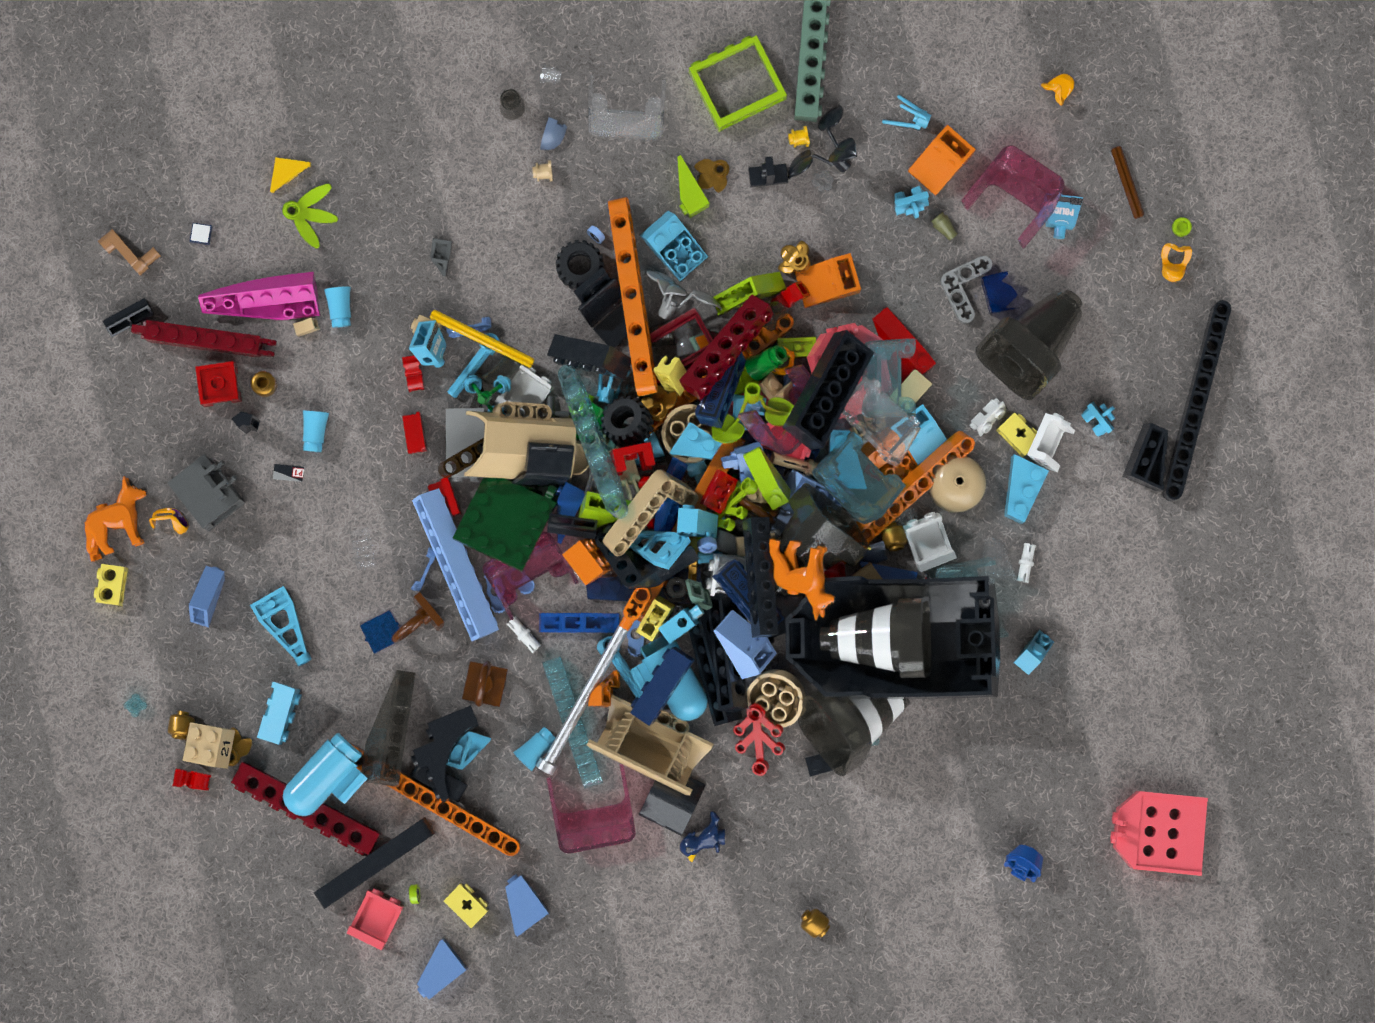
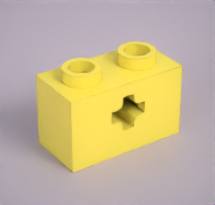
[996,413,1037,458]
[636,596,675,642]
[444,883,489,928]

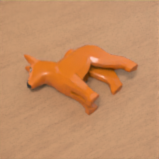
[85,476,147,562]
[769,538,836,620]

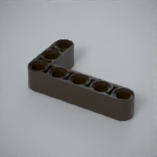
[438,438,484,478]

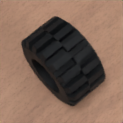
[556,240,604,290]
[601,396,654,448]

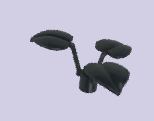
[788,106,857,179]

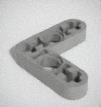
[940,256,992,324]

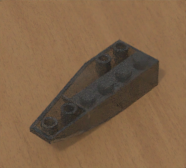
[361,670,416,787]

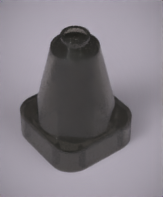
[975,290,1082,400]
[773,483,871,596]

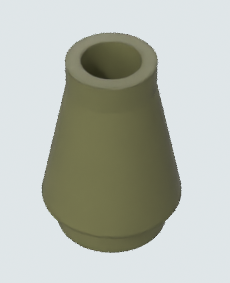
[931,212,958,241]

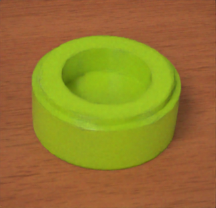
[1172,217,1192,237]
[409,884,420,904]

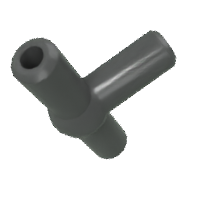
[547,396,570,418]

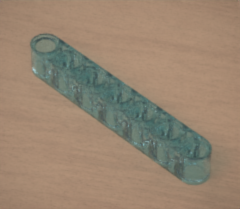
[542,656,603,789]

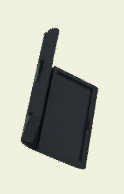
[578,278,627,348]
[512,442,574,487]
[639,777,706,836]

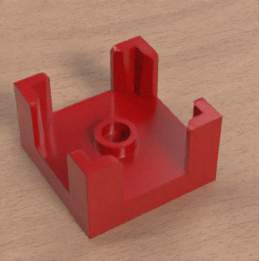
[195,361,242,407]
[609,442,655,477]

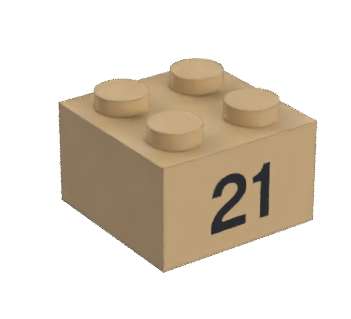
[183,722,235,769]

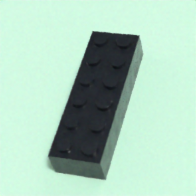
[782,330,875,450]

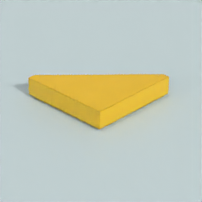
[270,157,311,193]

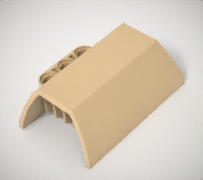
[464,401,576,482]
[587,695,714,795]

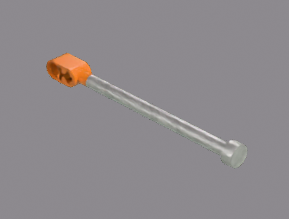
[536,588,652,775]

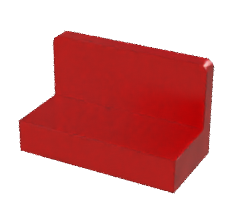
[402,411,427,454]
[428,478,461,517]

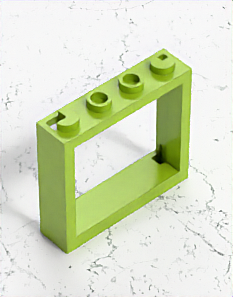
[689,35,787,132]

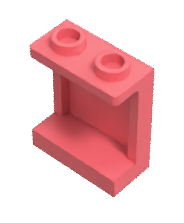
[347,888,404,950]

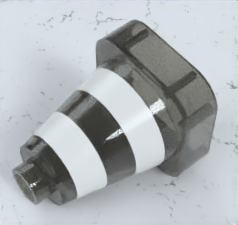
[820,597,932,678]
[798,689,910,776]

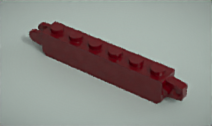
[131,320,277,358]

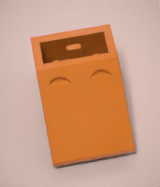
[908,125,976,196]
[794,253,861,308]
[858,426,918,492]
[562,538,613,585]

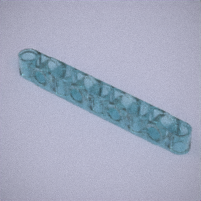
[558,365,628,519]

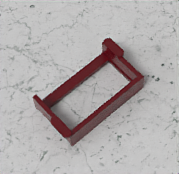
[641,308,717,386]

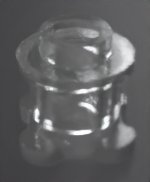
[540,63,562,85]

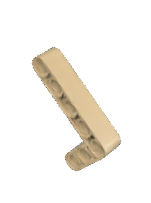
[603,470,699,556]

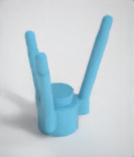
[882,95,931,130]
[597,370,630,404]

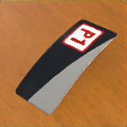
[273,464,304,482]

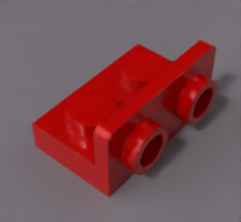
[700,469,738,514]

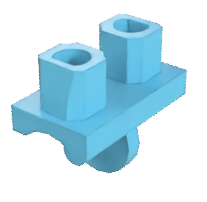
[894,186,929,219]
[1081,402,1115,437]

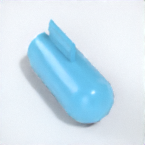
[629,635,708,721]
[283,733,368,816]

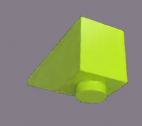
[677,155,710,218]
[743,446,791,510]

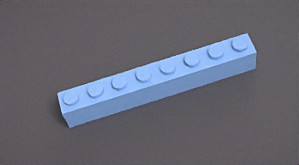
[412,488,499,641]

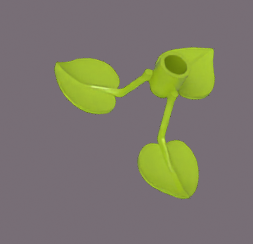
[712,367,794,443]

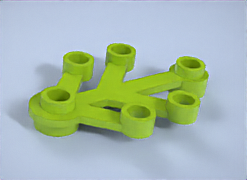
[713,477,758,531]

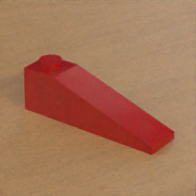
[872,307,936,385]

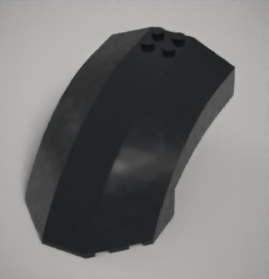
[785,576,1000,699]

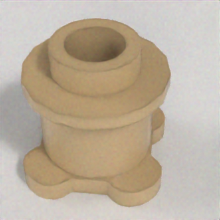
[532,160,553,182]

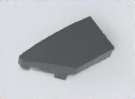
[430,238,453,277]

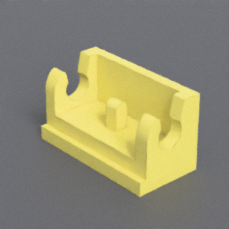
[653,356,687,396]

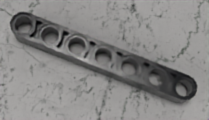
[314,817,436,909]

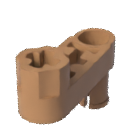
[98,229,161,275]

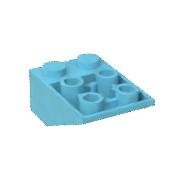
[640,211,708,281]
[891,404,951,465]

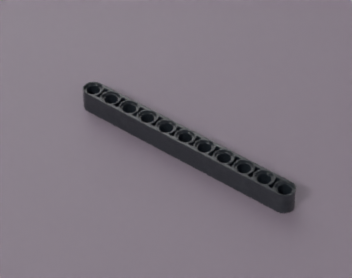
[1162,300,1231,501]

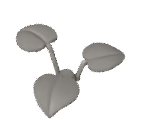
[644,269,722,320]

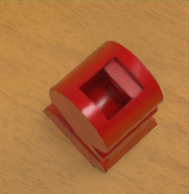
[770,281,810,314]
[402,355,425,392]
[172,768,212,790]

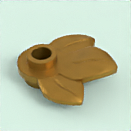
[694,159,729,193]
[778,240,811,274]
[641,386,677,421]
[228,727,252,766]

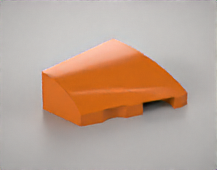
[588,670,620,708]

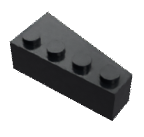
[547,334,631,381]

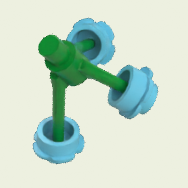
[464,375,511,415]

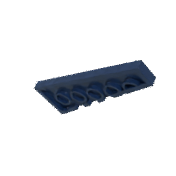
[586,567,702,605]

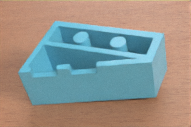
[677,505,718,538]

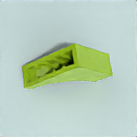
[713,271,786,315]
[577,491,631,528]

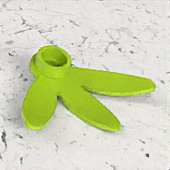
[282,184,338,249]

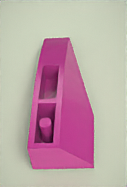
[198,272,320,320]

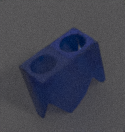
[981,271,1020,314]

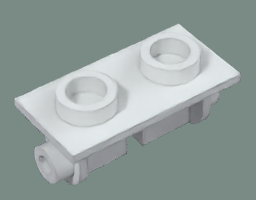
[969,398,1007,437]

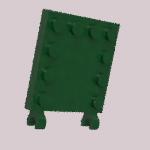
[453,477,557,572]

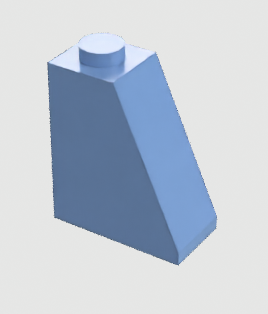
[189,566,225,628]
[505,874,549,937]
[417,938,468,999]

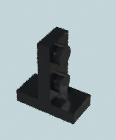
[748,156,788,187]

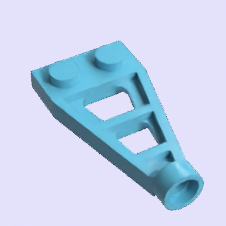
[629,531,691,570]
[250,586,312,666]

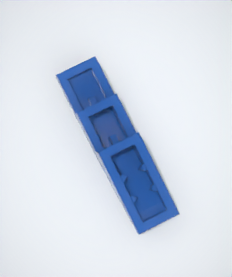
[654,457,688,532]
[539,613,619,633]

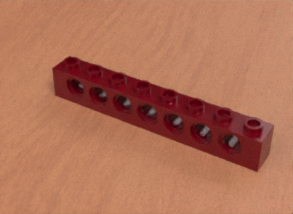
[231,762,381,856]

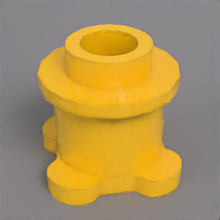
[788,126,810,148]

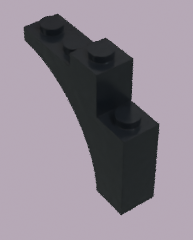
[411,705,479,803]

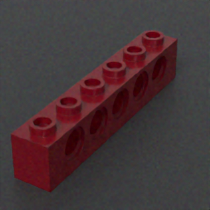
[679,294,773,400]

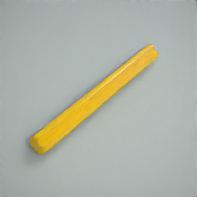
[430,310,534,368]

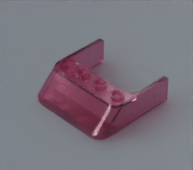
[961,145,1065,249]
[547,764,636,854]

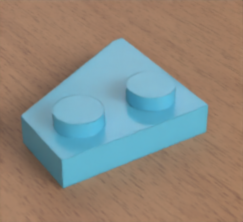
[669,422,722,460]
[447,731,491,770]

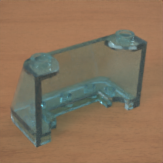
[862,339,916,418]
[812,431,906,524]

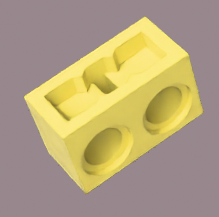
[94,564,128,606]

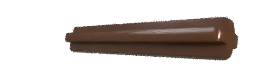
[1111,146,1144,219]

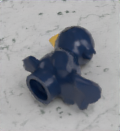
[680,811,725,862]

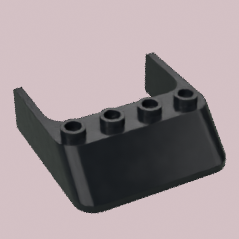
[595,522,699,589]

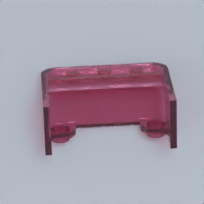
[737,364,811,455]
[482,532,579,620]

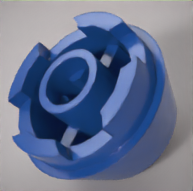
[1004,845,1043,882]

